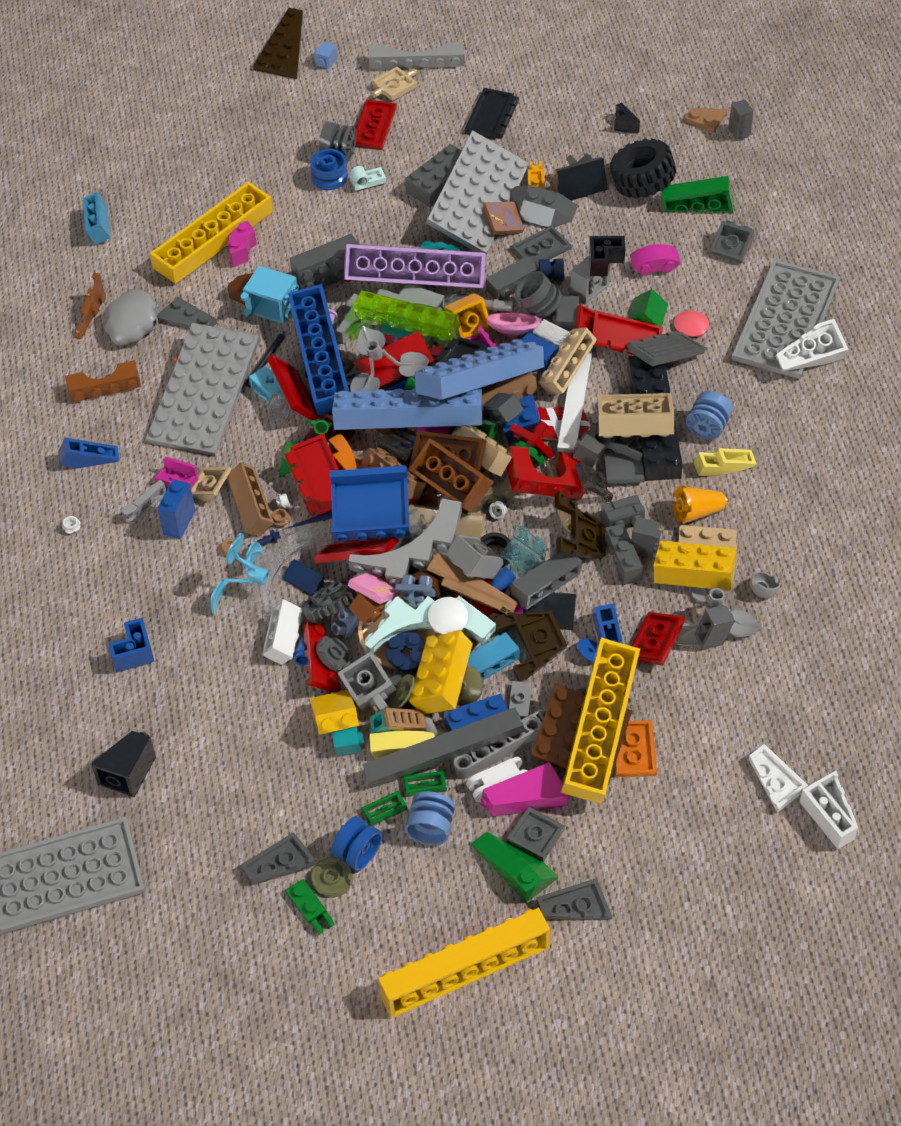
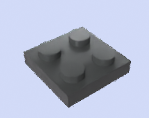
[507,807,565,862]

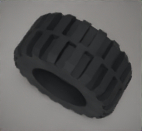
[609,139,676,198]

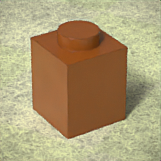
[349,593,385,624]

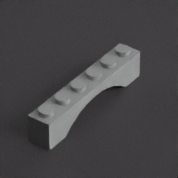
[369,42,464,69]

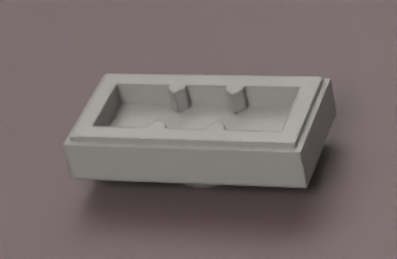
[509,681,532,720]

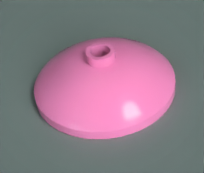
[487,312,540,338]

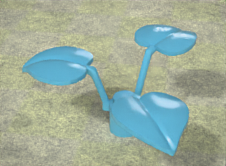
[210,533,270,615]

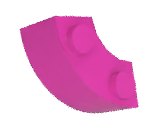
[228,220,257,267]
[630,244,681,276]

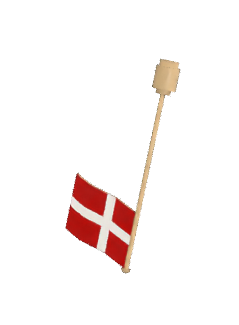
[537,407,590,532]

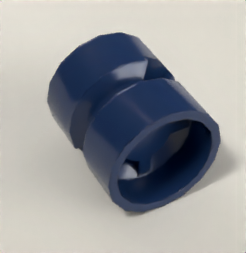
[539,258,564,281]

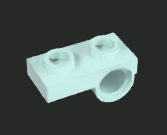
[350,166,386,191]

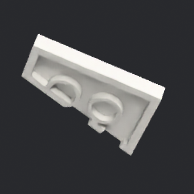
[749,744,808,813]

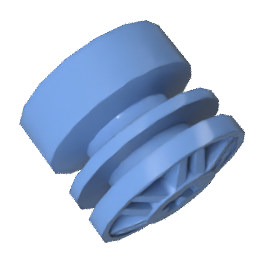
[686,391,733,440]
[405,791,455,845]

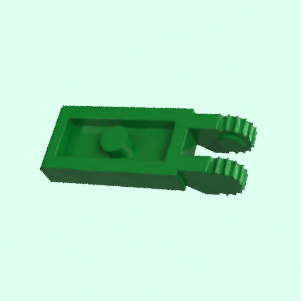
[285,879,335,935]

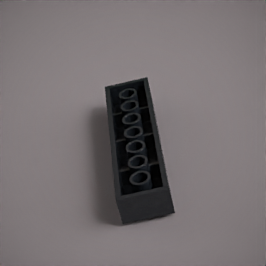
[627,355,683,481]

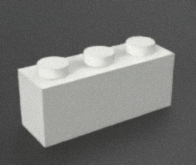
[262,599,302,665]

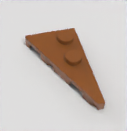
[75,272,106,339]

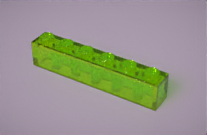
[353,290,460,341]

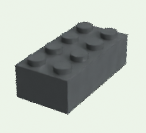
[405,144,462,207]
[290,233,360,290]

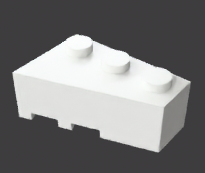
[800,771,858,849]

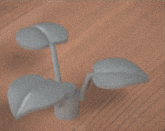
[350,326,429,392]
[675,587,761,647]

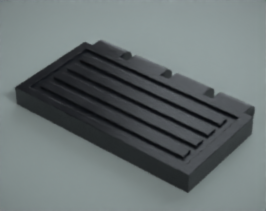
[464,88,519,140]
[430,337,487,366]

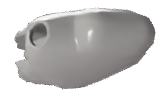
[104,289,159,346]

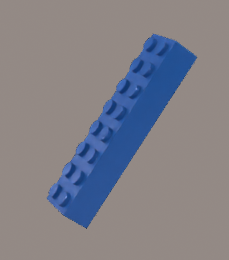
[288,284,349,416]

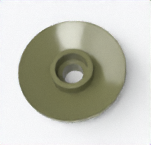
[457,665,483,705]
[388,674,415,709]

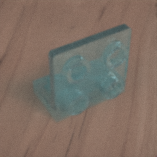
[500,524,547,573]

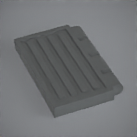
[627,331,706,366]

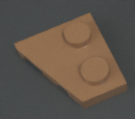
[684,108,727,133]

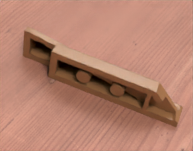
[426,553,517,614]

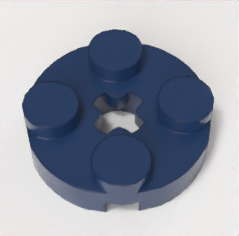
[387,632,425,672]

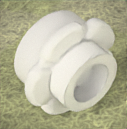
[276,493,291,510]
[489,501,507,519]
[62,516,80,534]

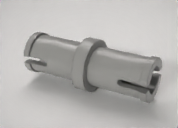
[484,299,514,313]

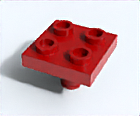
[509,420,555,460]

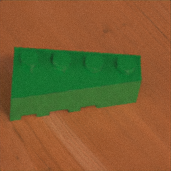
[662,176,734,214]

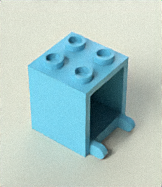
[241,266,299,324]

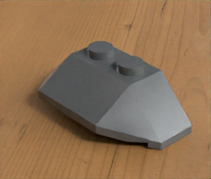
[509,185,578,228]

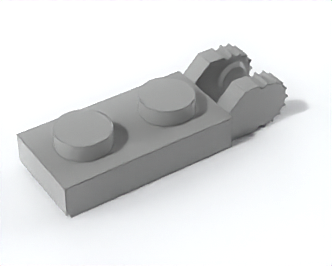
[122,480,166,523]

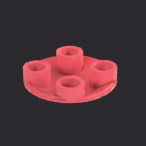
[674,310,709,338]

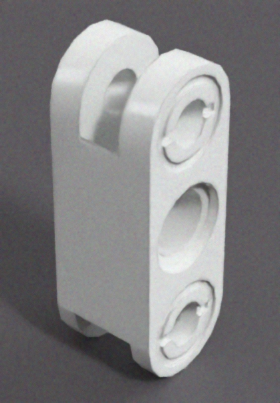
[466,757,528,803]

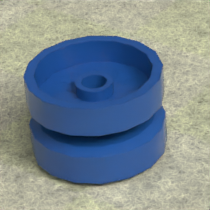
[310,149,348,190]
[331,816,383,871]

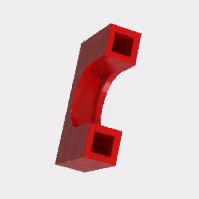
[506,446,588,500]

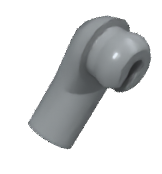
[423,716,446,737]

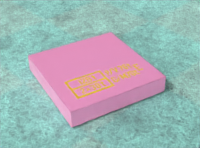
[348,572,400,604]

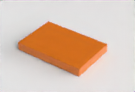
[615,720,657,777]

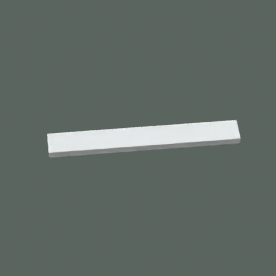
[557,347,593,453]

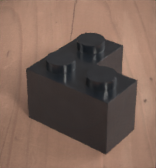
[589,236,626,276]

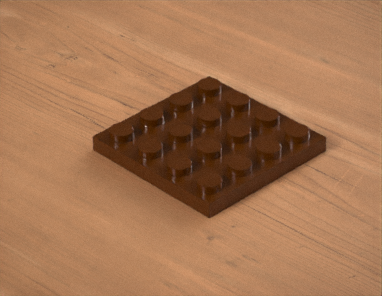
[408,431,487,514]
[530,684,632,784]

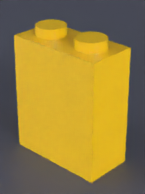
[309,690,359,735]

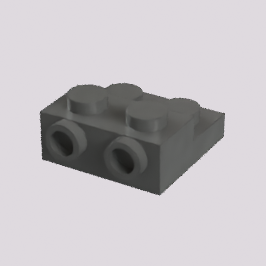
[710,221,755,263]

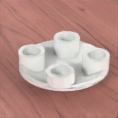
[428,597,468,634]

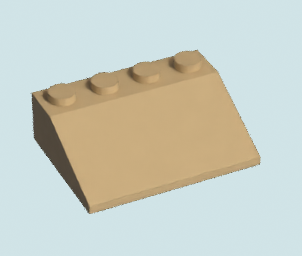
[598,393,674,438]

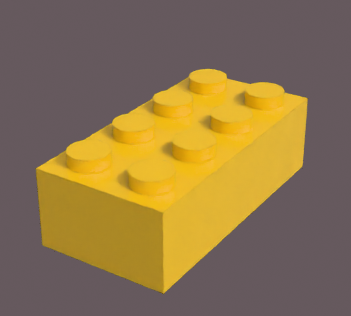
[654,541,737,591]
[409,630,473,715]

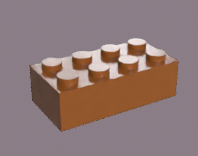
[409,438,494,513]

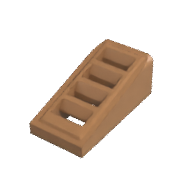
[383,708,426,731]

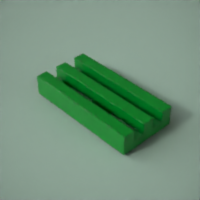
[403,771,447,797]
[361,791,408,826]

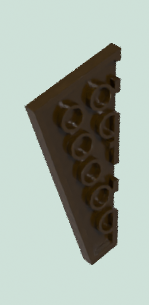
[253,8,303,79]

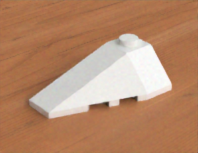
[776,319,849,371]

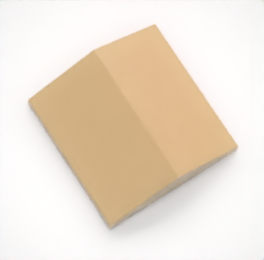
[191,467,232,503]

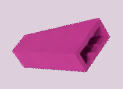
[481,762,569,816]

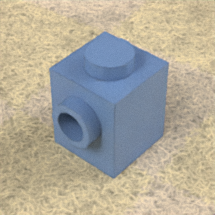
[313,42,338,69]

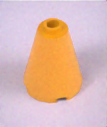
[672,486,727,523]

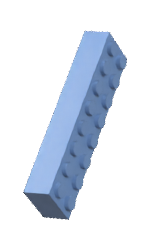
[415,339,544,400]
[332,388,482,430]

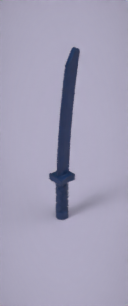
[248,511,332,549]

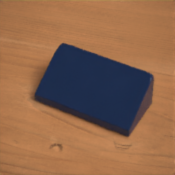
[283,559,325,596]

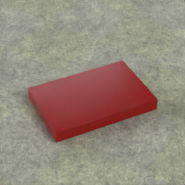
[631,612,685,666]

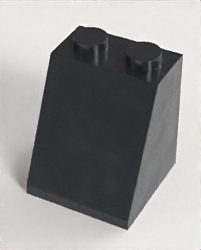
[91,731,156,797]

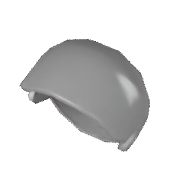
[750,571,781,598]

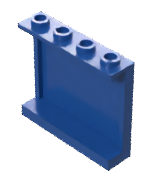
[330,465,410,542]

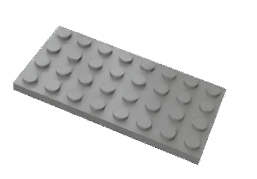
[425,130,529,254]
[732,259,841,379]
[146,323,260,456]
[0,817,146,935]

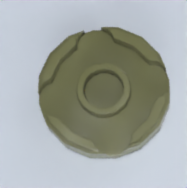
[311,857,353,898]

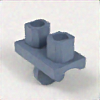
[395,575,436,607]
[331,601,360,640]

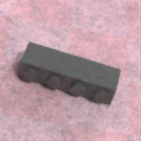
[510,553,582,610]

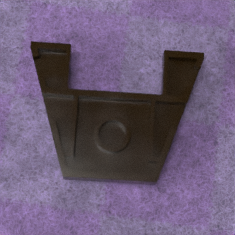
[555,491,606,559]
[490,611,567,682]

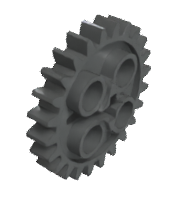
[301,577,359,620]

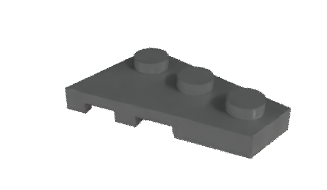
[157,297,217,329]
[240,832,317,884]
[536,878,612,920]

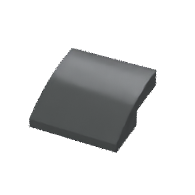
[604,451,644,484]

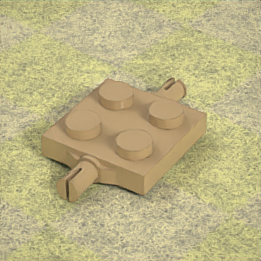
[371,67,418,101]

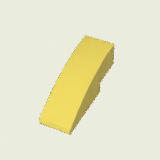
[694,448,756,476]
[370,731,435,759]

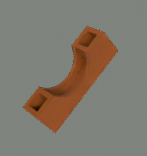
[65,360,141,403]

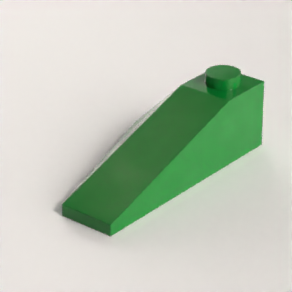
[471,832,558,903]

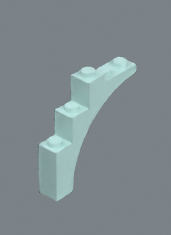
[365,596,496,653]

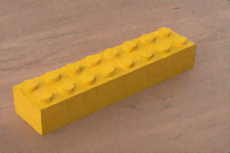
[150,182,273,284]
[561,638,640,804]
[378,908,551,1019]

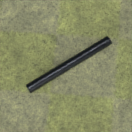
[245,334,285,387]

